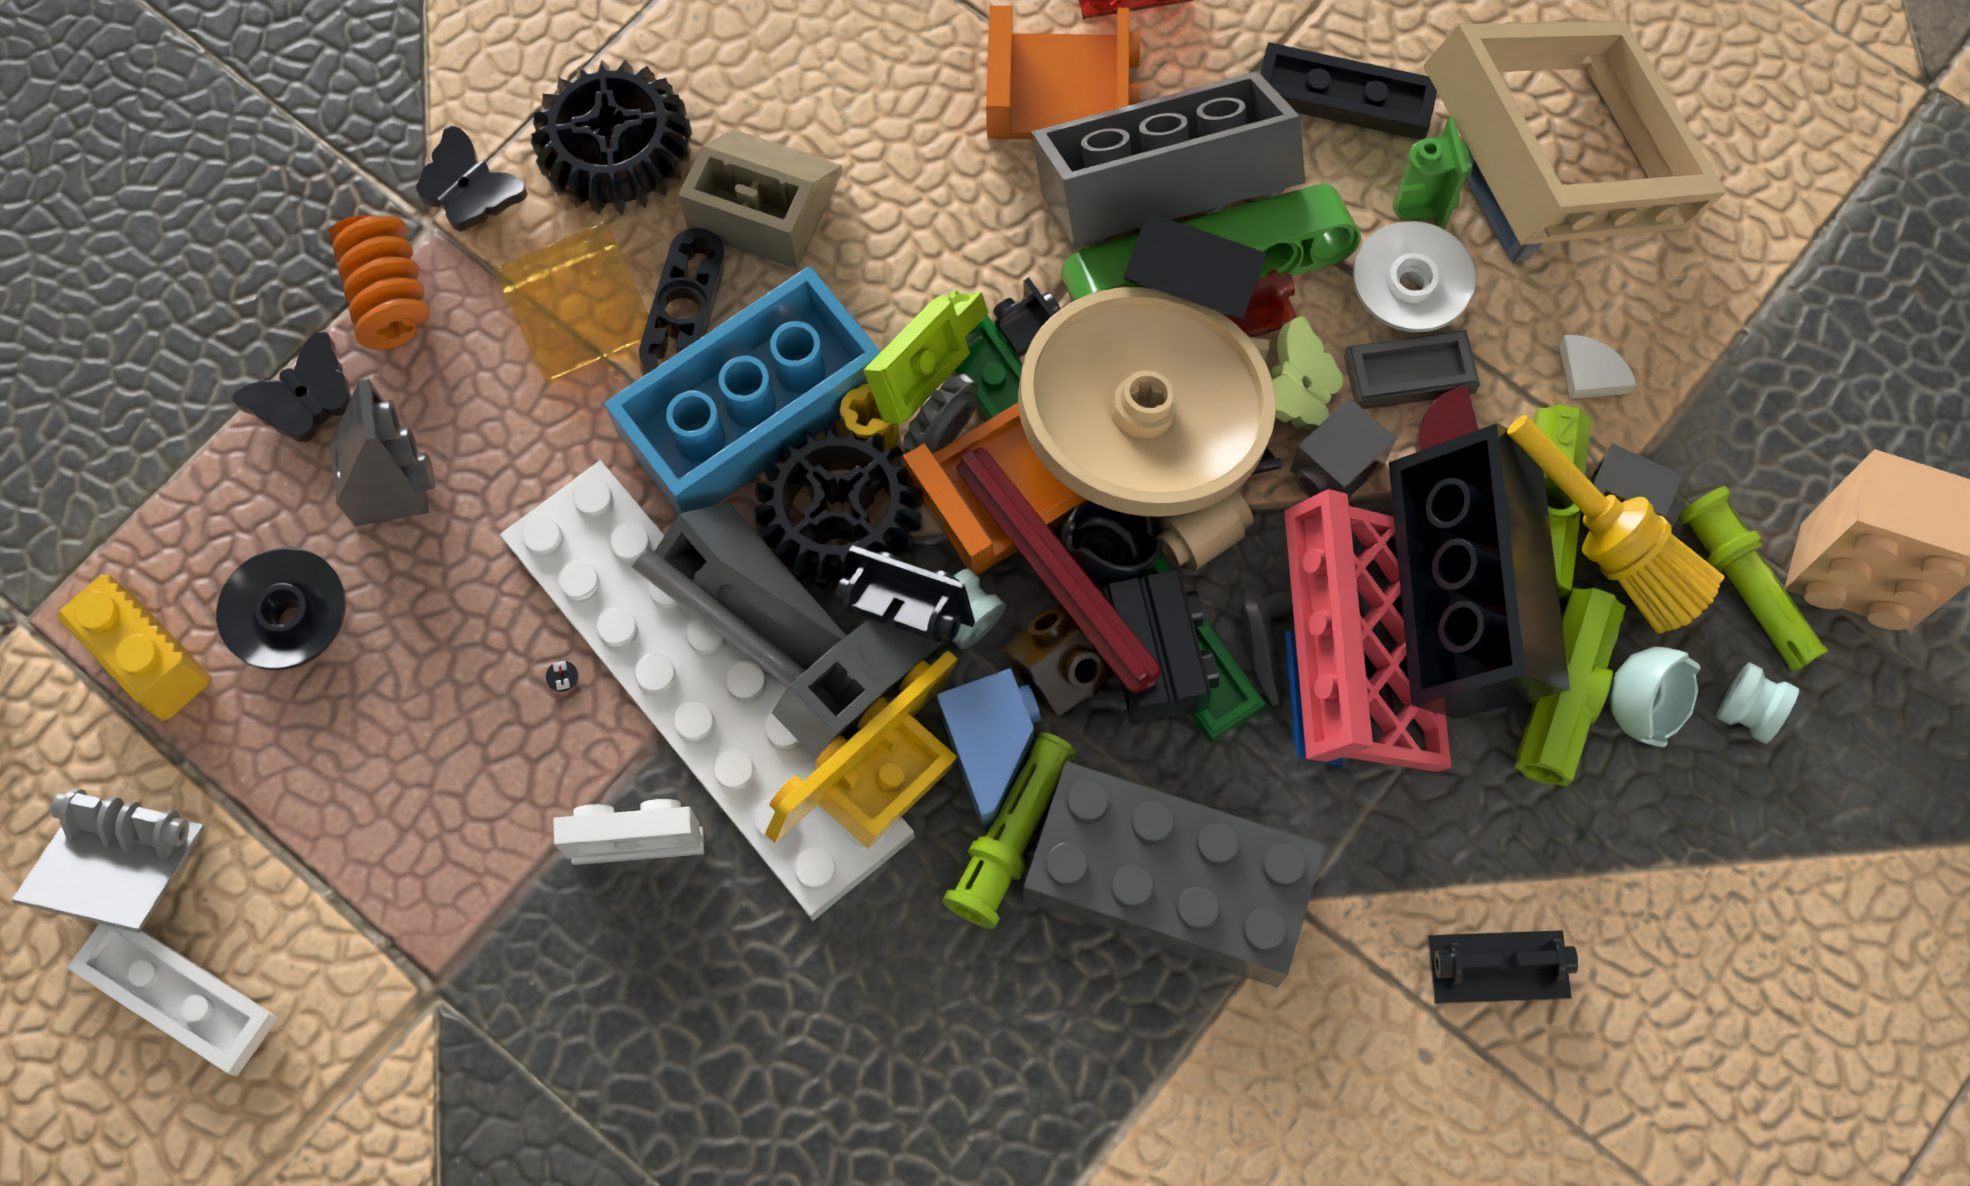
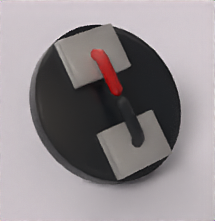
[546,660,578,692]

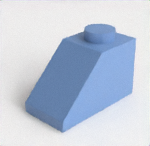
[937,668,1041,830]

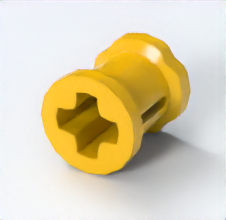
[840,384,899,451]

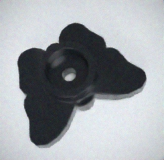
[416,125,528,231]
[232,331,351,442]

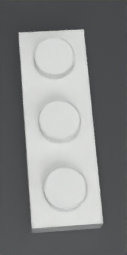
[67,923,279,1076]

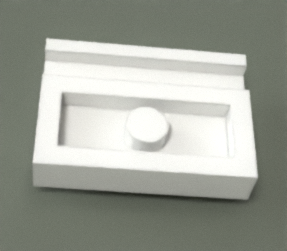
[554,799,704,865]

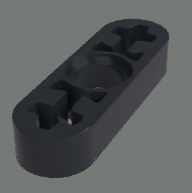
[639,228,724,377]

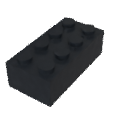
[1389,423,1570,719]

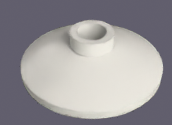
[1353,221,1476,332]

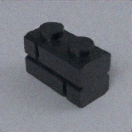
[1103,570,1219,725]

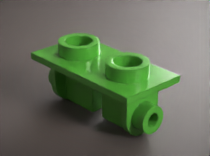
[1393,118,1472,230]

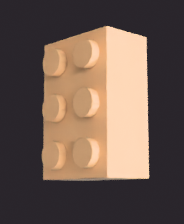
[1784,449,1970,630]

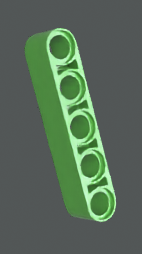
[1061,184,1361,302]

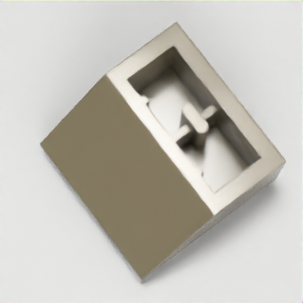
[678,129,843,269]

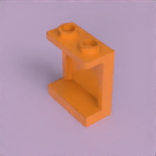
[903,403,1089,575]

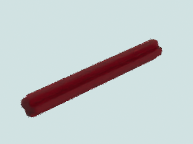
[956,447,1162,694]

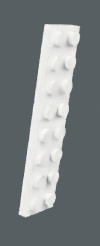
[500,460,915,921]

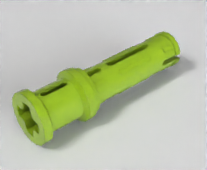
[1678,486,1829,673]
[942,732,1076,929]

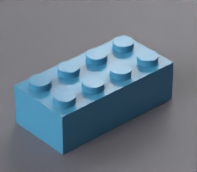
[604,265,881,514]

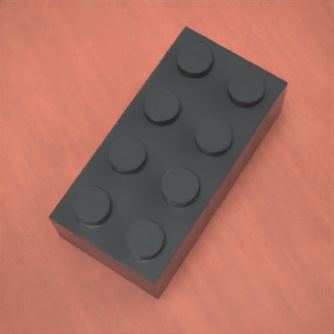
[1031,71,1305,246]
[1023,761,1325,988]

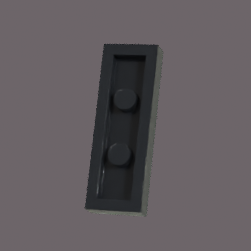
[1260,42,1437,140]

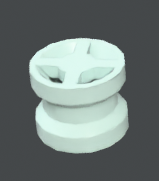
[952,568,1006,650]
[1716,662,1799,744]

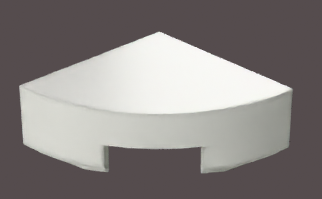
[1559,335,1636,399]

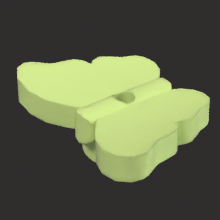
[1270,316,1344,432]

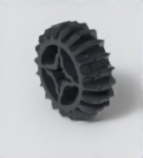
[531,59,692,215]
[753,423,924,591]

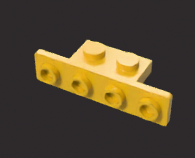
[765,650,958,849]

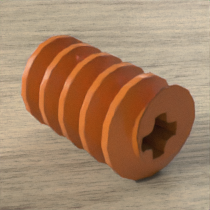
[328,215,430,350]

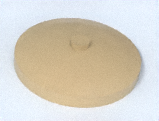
[1018,287,1276,517]

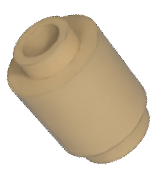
[1156,490,1254,571]

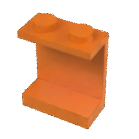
[986,5,1140,139]

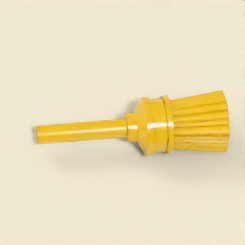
[1507,415,1725,635]

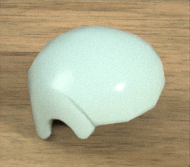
[1609,647,1701,747]

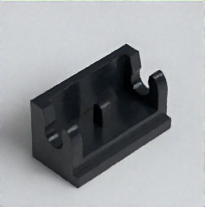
[1123,212,1267,321]

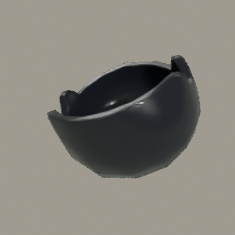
[1061,501,1164,589]

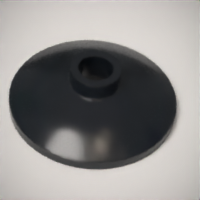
[216,548,346,670]

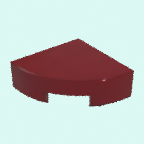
[1415,385,1479,452]

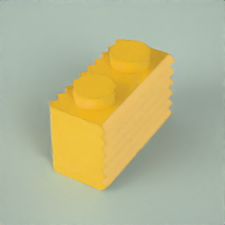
[57,575,211,721]

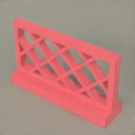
[1284,489,1452,772]

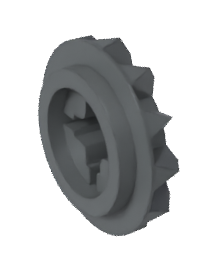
[903,373,978,454]

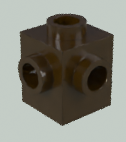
[1001,605,1116,718]

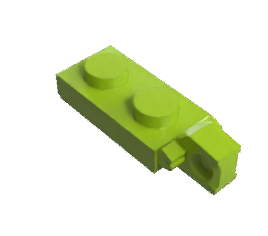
[864,290,989,424]

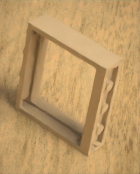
[1423,20,1727,245]

